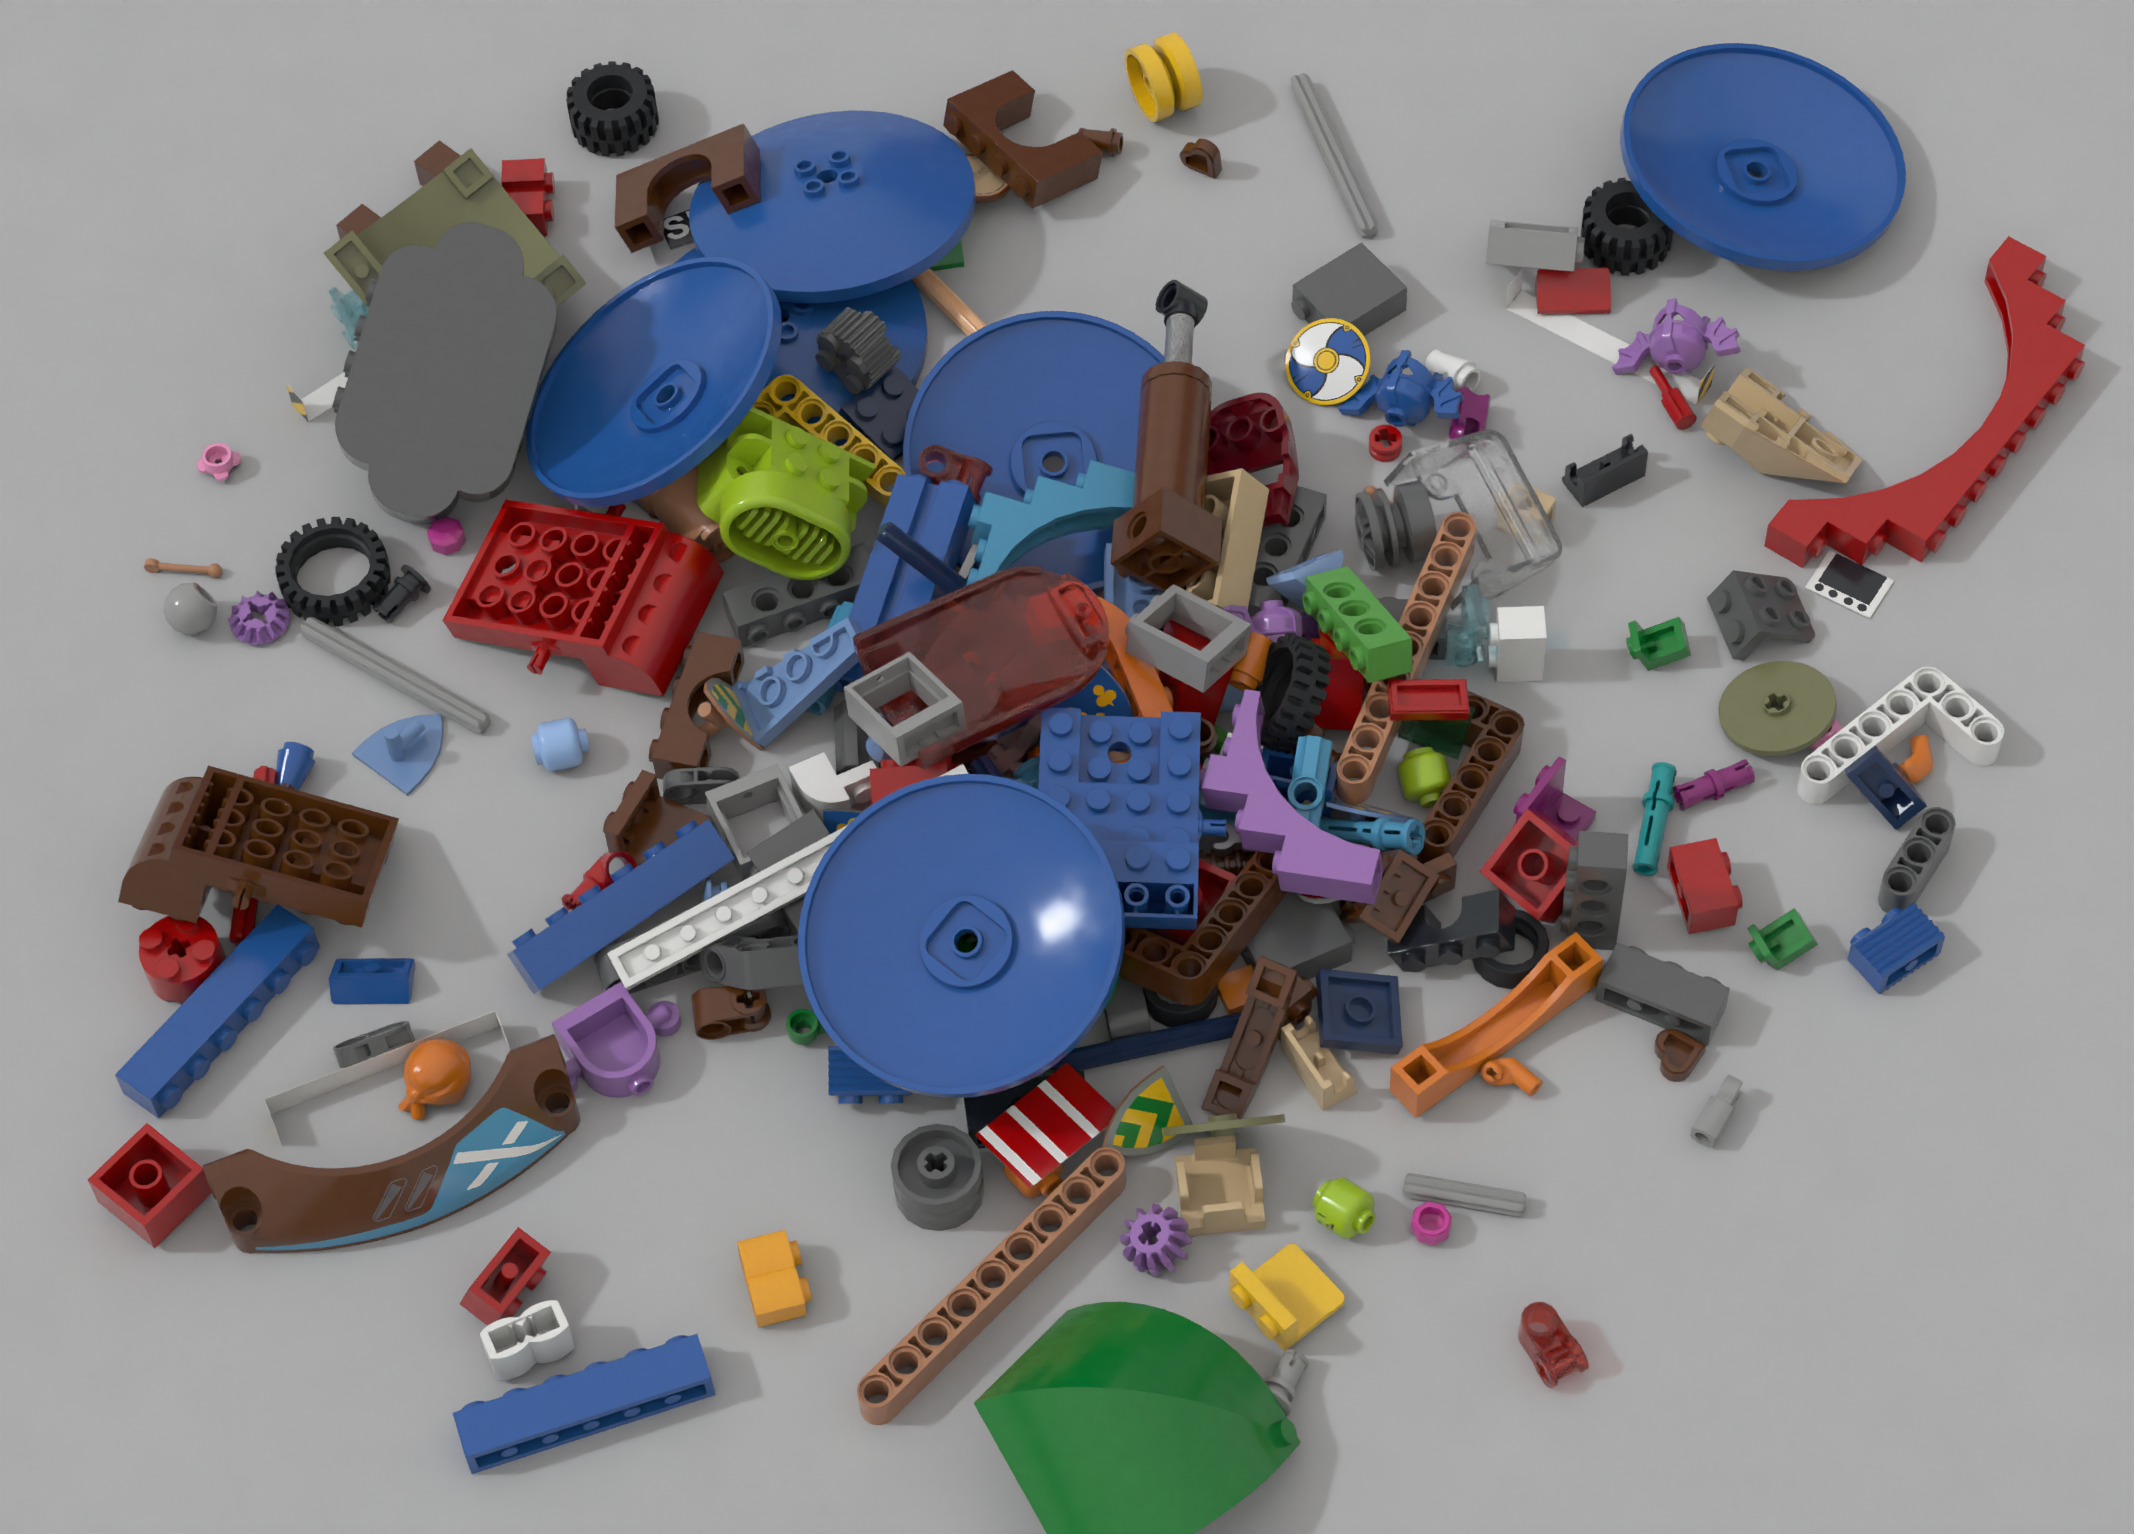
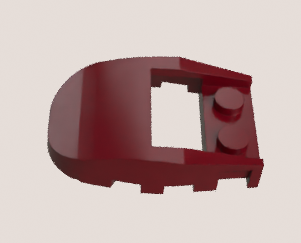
[1207,393,1299,527]

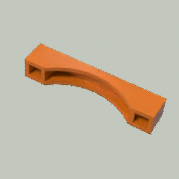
[1389,932,1603,1118]

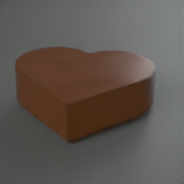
[1179,139,1222,179]
[1654,1029,1706,1082]

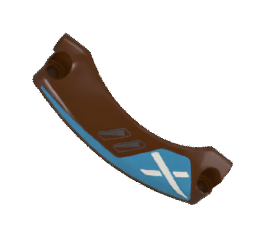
[202,1034,581,1254]

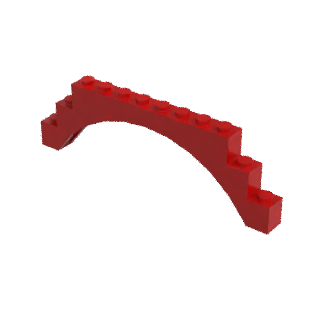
[1764,236,2085,568]

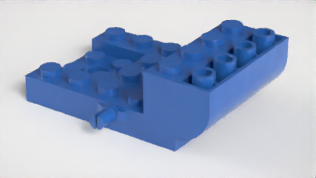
[1038,707,1226,930]

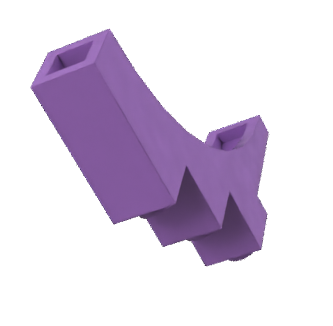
[1199,689,1384,905]

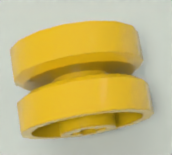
[1124,32,1203,122]

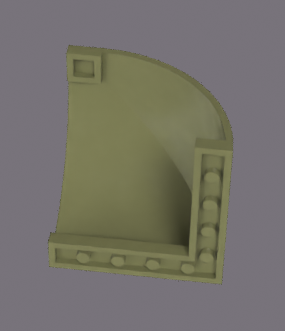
[323,148,586,309]

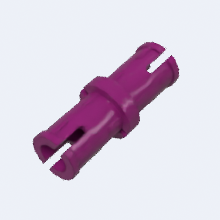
[1673,759,1755,810]

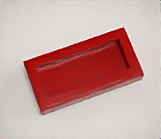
[1387,679,1470,721]

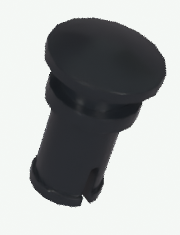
[373,564,431,624]

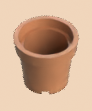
[637,465,735,564]

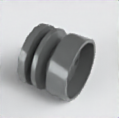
[1355,480,1437,571]

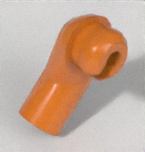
[1899,735,1933,783]
[1480,1058,1543,1097]

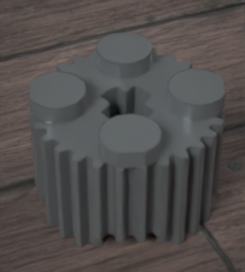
[815,307,901,395]

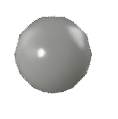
[164,583,217,635]

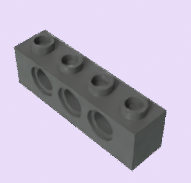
[1248,486,1327,617]
[722,543,870,648]
[1560,831,1628,950]

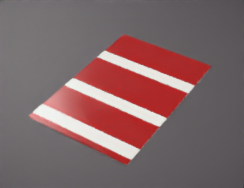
[976,1063,1116,1188]

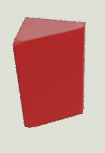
[1535,268,1611,314]

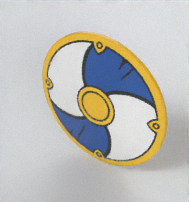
[1285,318,1371,405]

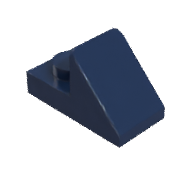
[1844,745,1927,830]

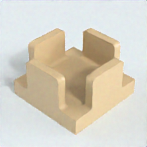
[1174,1135,1266,1236]

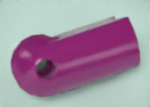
[1449,387,1491,453]

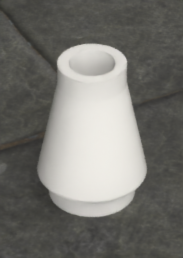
[1425,349,1481,392]

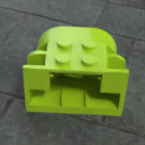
[697,407,875,580]

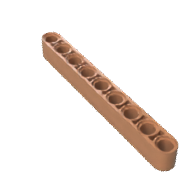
[1336,512,1476,805]
[857,1147,1126,1425]

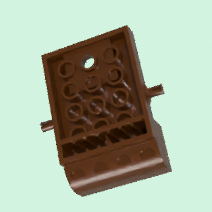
[118,765,399,928]

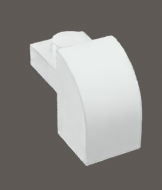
[789,752,877,821]

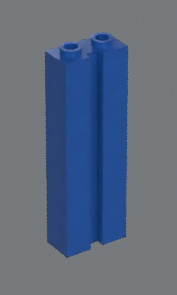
[835,474,977,701]

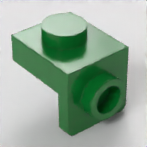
[1626,617,1691,671]
[1747,908,1818,970]

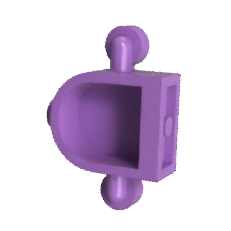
[552,982,681,1098]

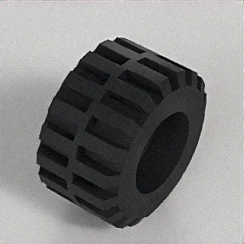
[566,61,659,157]
[1581,177,1673,276]

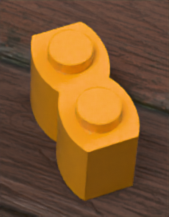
[737,1230,812,1328]

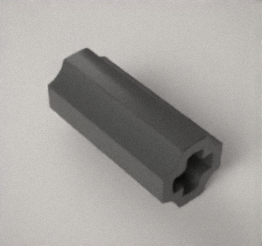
[834,700,869,775]

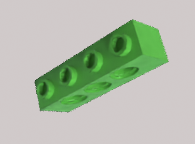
[1302,566,1413,683]

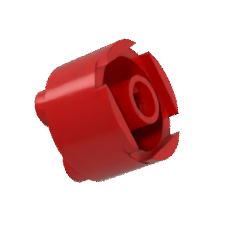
[139,916,226,1005]

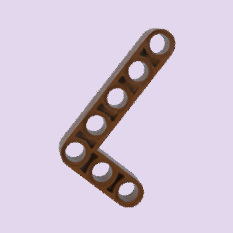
[1417,691,1525,864]
[1118,851,1287,1005]

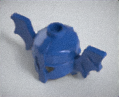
[1338,350,1464,427]

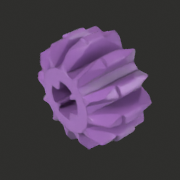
[1119,1203,1192,1276]

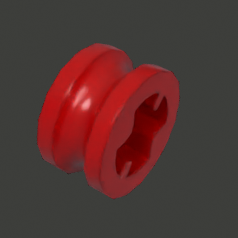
[1368,424,1402,462]

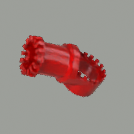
[561,851,637,911]

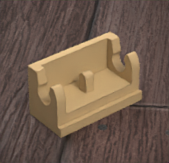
[1281,1016,1358,1111]

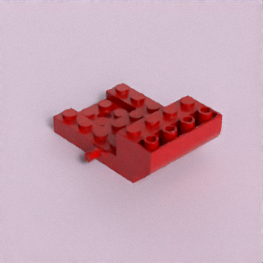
[442,499,724,696]

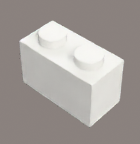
[1487,606,1547,683]

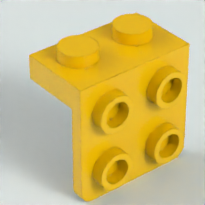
[1229,1244,1345,1351]

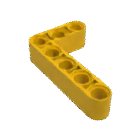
[752,375,905,508]

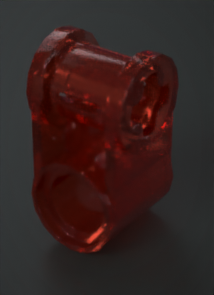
[918,445,993,505]
[1518,1302,1589,1389]

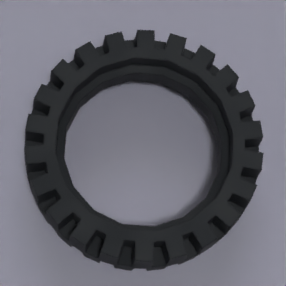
[275,517,391,626]
[1255,633,1331,753]

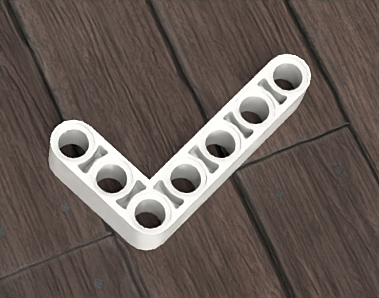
[1797,667,2004,804]

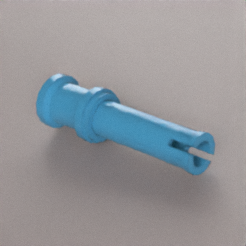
[1320,817,1426,855]

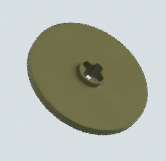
[1719,661,1837,756]
[1161,1113,1286,1137]

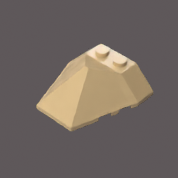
[1700,366,1863,483]

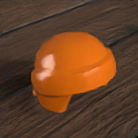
[398,1038,472,1120]

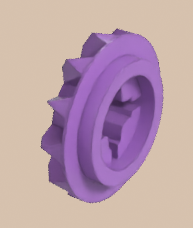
[228,590,290,645]

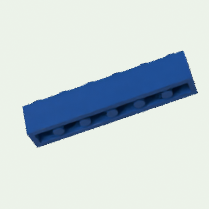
[507,819,735,994]
[115,905,320,1119]
[453,1334,716,1474]

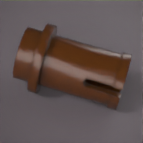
[1078,128,1123,157]

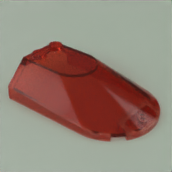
[853,566,1109,770]

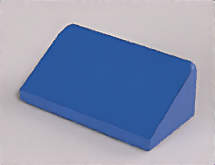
[329,958,415,1004]

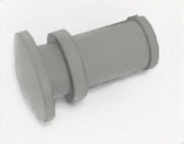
[1264,1349,1308,1417]

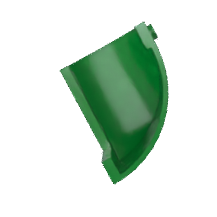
[974,1302,1301,1534]

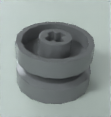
[891,1124,985,1231]

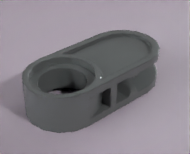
[663,767,740,805]
[333,1021,415,1068]

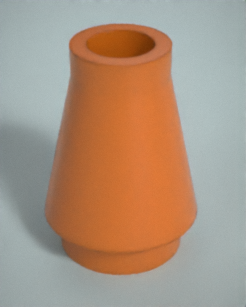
[1229,632,1272,691]

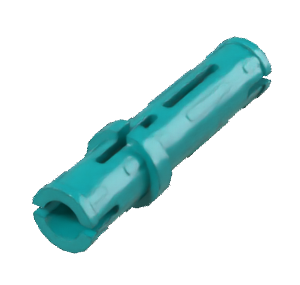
[1632,762,1677,876]

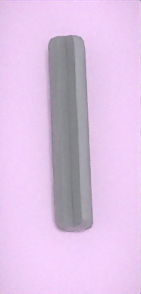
[1403,1173,1526,1217]

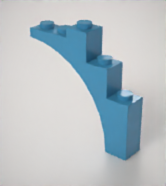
[965,460,1135,610]

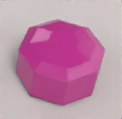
[426,516,466,555]
[1410,1201,1452,1246]

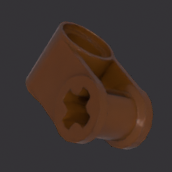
[691,986,772,1040]

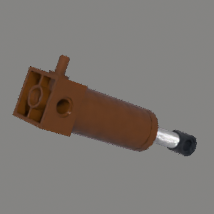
[1110,280,1222,593]

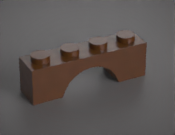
[649,631,745,779]

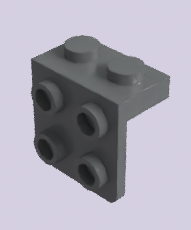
[1707,570,1815,660]

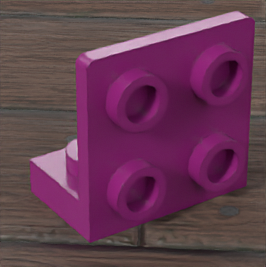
[1512,756,1596,842]

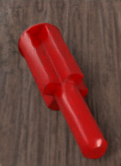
[1649,366,1697,430]

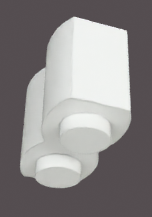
[480,1300,575,1380]

